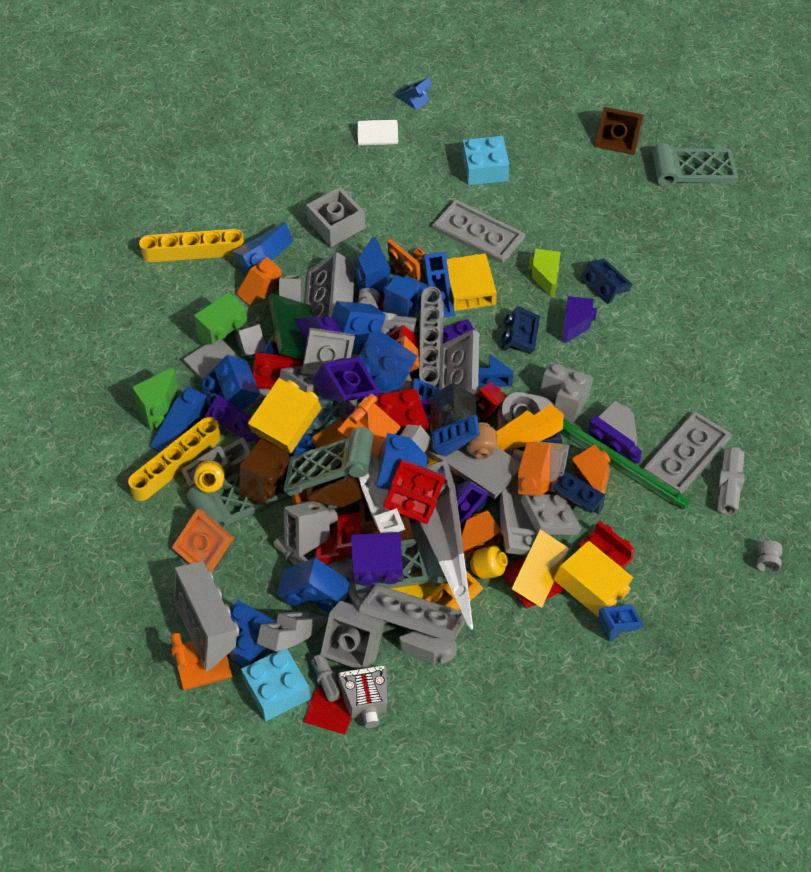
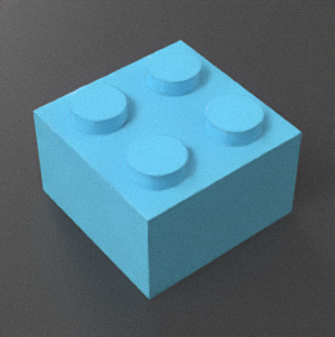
[462,136,510,185]
[241,649,310,722]

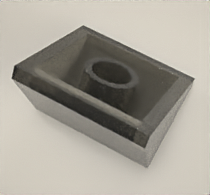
[430,382,476,436]

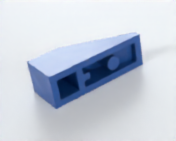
[232,222,293,273]
[421,252,455,319]
[150,386,209,453]

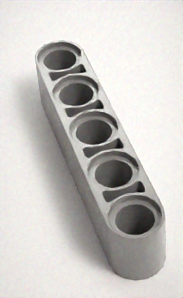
[419,287,444,388]

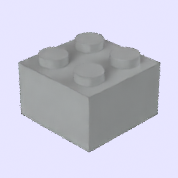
[306,186,365,247]
[320,600,385,670]

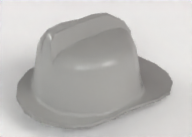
[502,392,554,423]

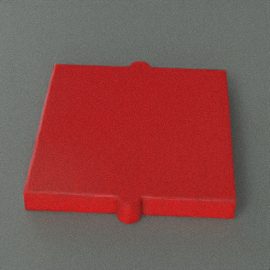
[304,686,353,735]

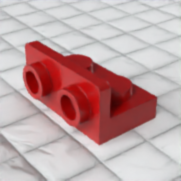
[251,353,300,389]
[578,521,635,569]

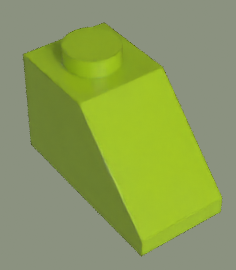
[528,249,561,297]

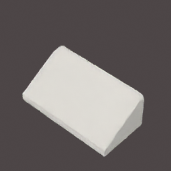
[358,120,398,145]

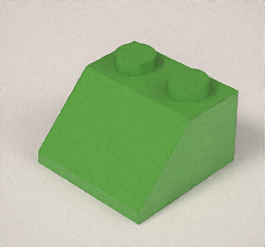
[194,293,247,345]
[132,367,180,431]

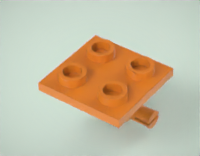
[387,239,429,282]
[337,393,401,456]
[170,633,232,691]

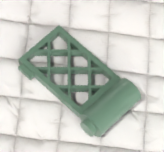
[651,143,738,186]
[284,427,374,496]
[187,473,291,529]
[351,534,448,593]

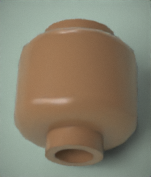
[467,423,497,459]

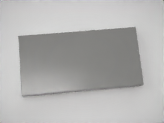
[432,199,525,264]
[184,340,271,412]
[643,411,732,494]
[425,417,521,499]
[359,584,466,643]

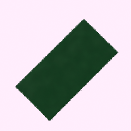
[268,293,313,360]

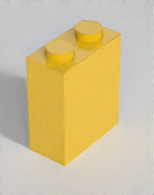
[447,253,497,311]
[248,378,321,454]
[553,541,633,617]

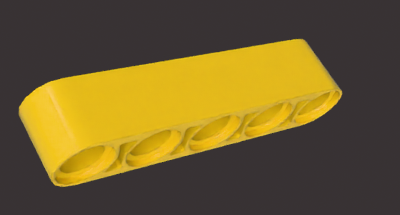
[139,229,244,262]
[128,417,221,501]

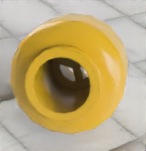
[194,460,225,493]
[470,546,508,580]

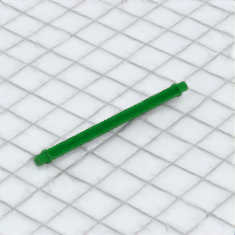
[560,419,690,510]

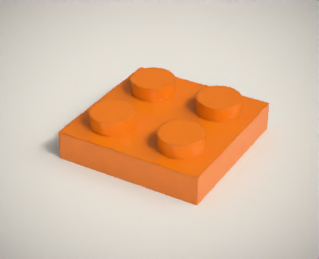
[172,509,234,572]

